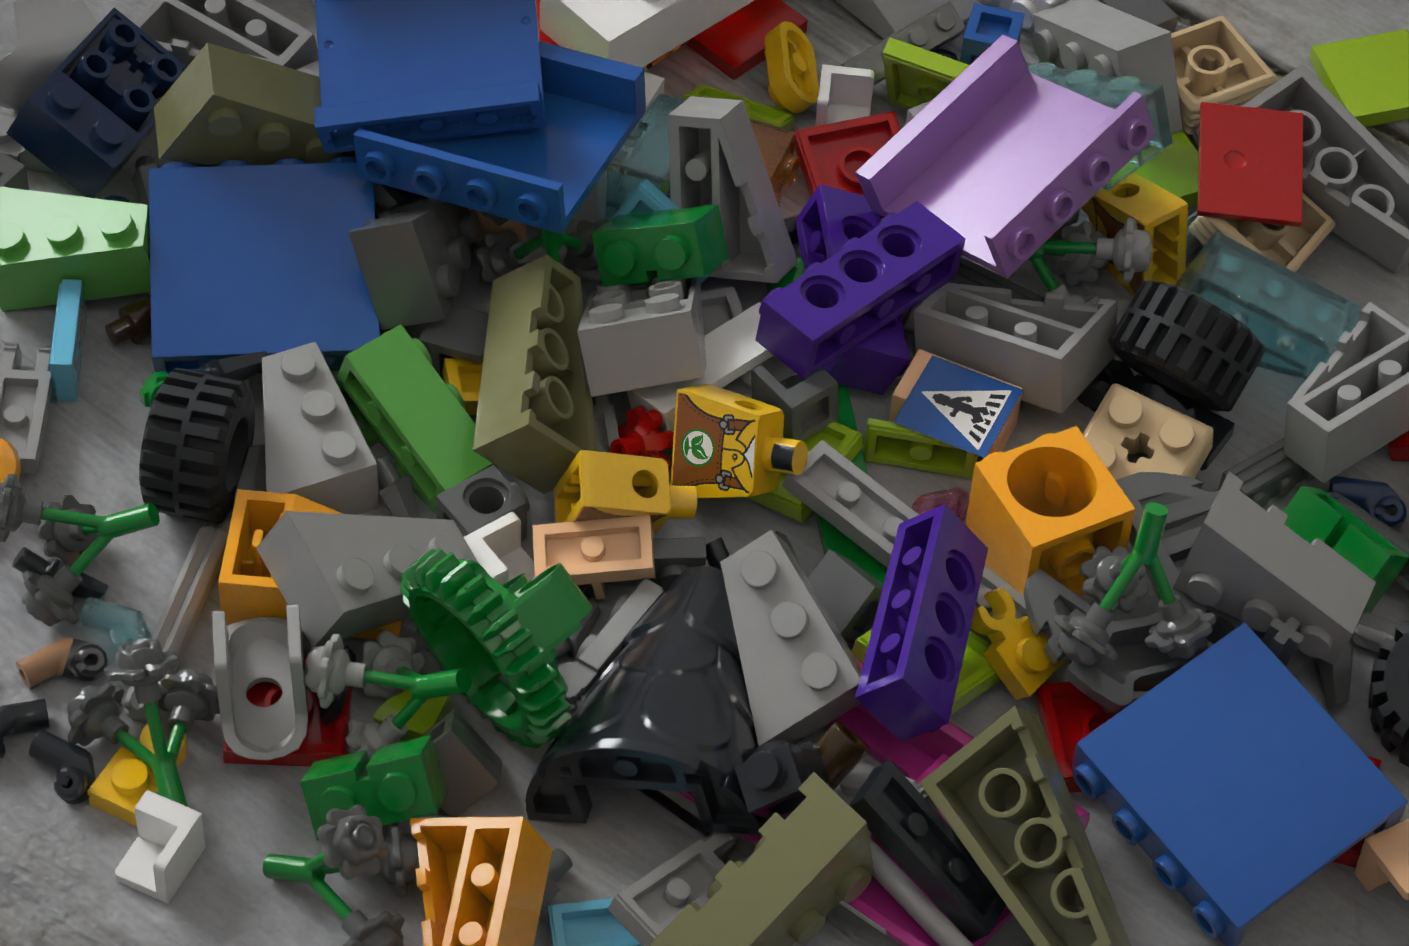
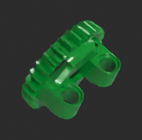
[400,548,593,749]

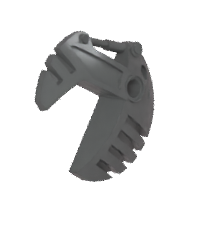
[1023,472,1308,716]

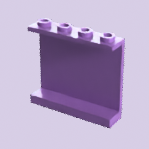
[855,35,1157,278]

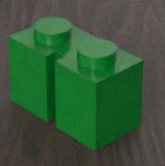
[592,204,729,287]
[1283,486,1409,613]
[300,735,448,841]

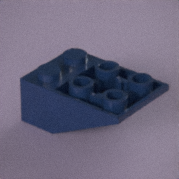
[6,7,188,198]

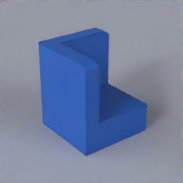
[960,3,1025,65]

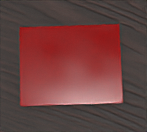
[1197,102,1303,227]

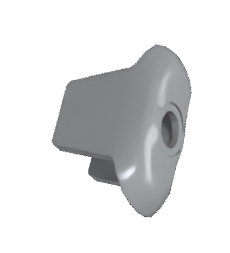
[0,0,99,109]
[212,604,308,760]

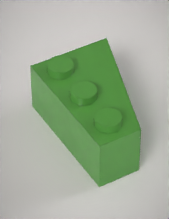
[0,187,151,312]
[336,324,497,514]

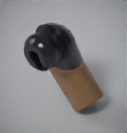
[16,637,108,688]

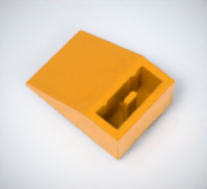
[218,489,403,640]

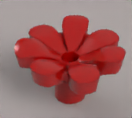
[610,405,674,471]

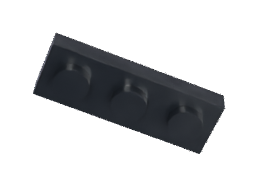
[849,760,1006,943]

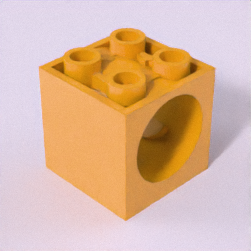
[965,426,1135,596]

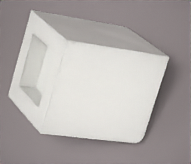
[815,64,875,126]
[464,512,535,585]
[115,790,206,904]

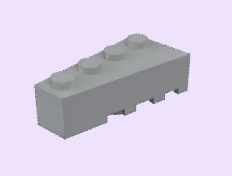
[1242,64,1409,273]

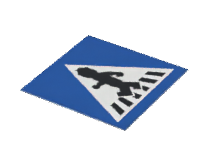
[893,355,1023,458]

